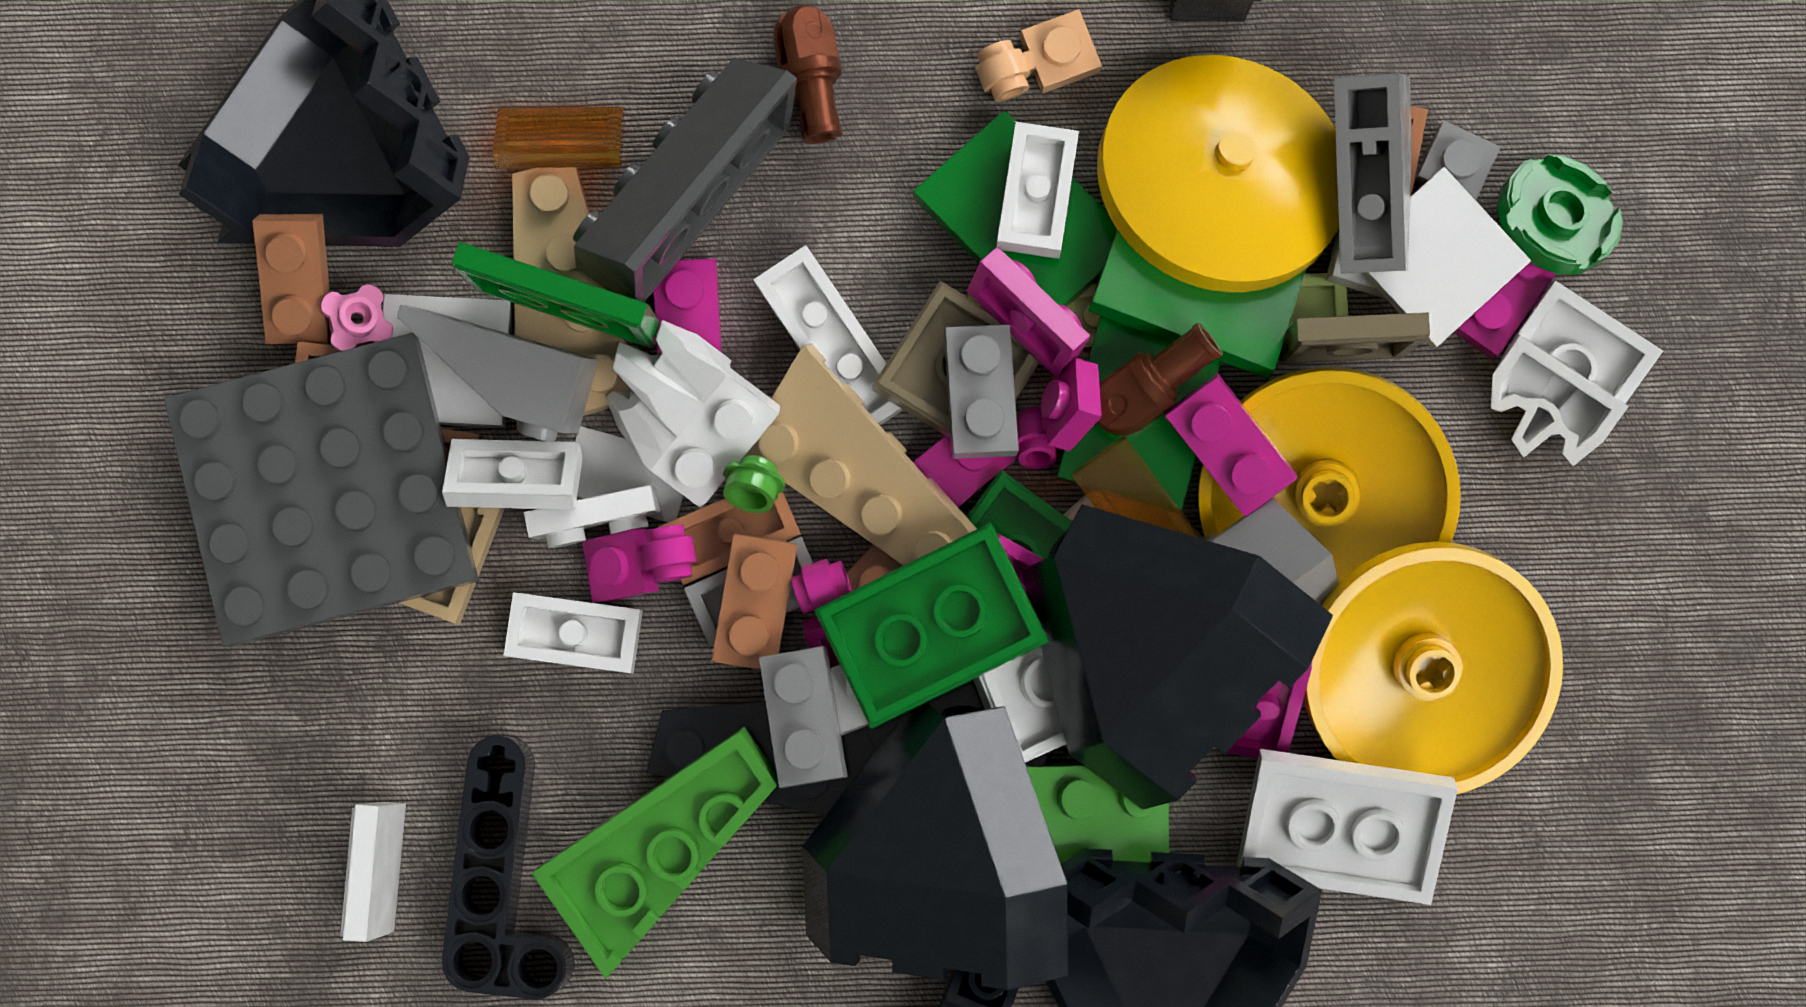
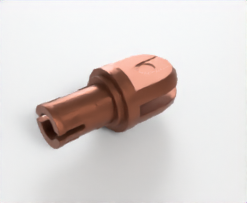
[773,4,842,144]
[1096,322,1223,435]

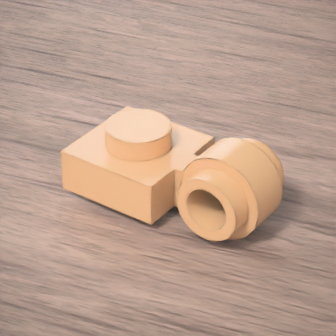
[975,9,1102,102]

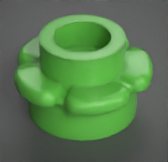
[723,455,785,513]

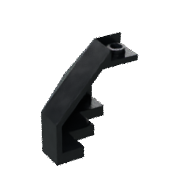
[178,0,469,247]
[1021,504,1333,810]
[802,703,1068,990]
[1046,848,1322,1007]

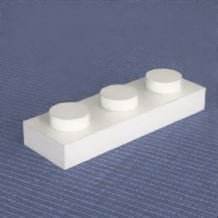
[753,245,903,425]

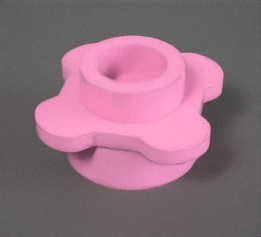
[321,284,393,352]

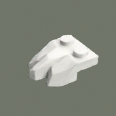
[1491,280,1663,466]
[605,320,780,508]

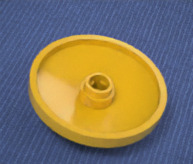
[1097,55,1339,292]
[1198,367,1461,582]
[1304,542,1563,794]

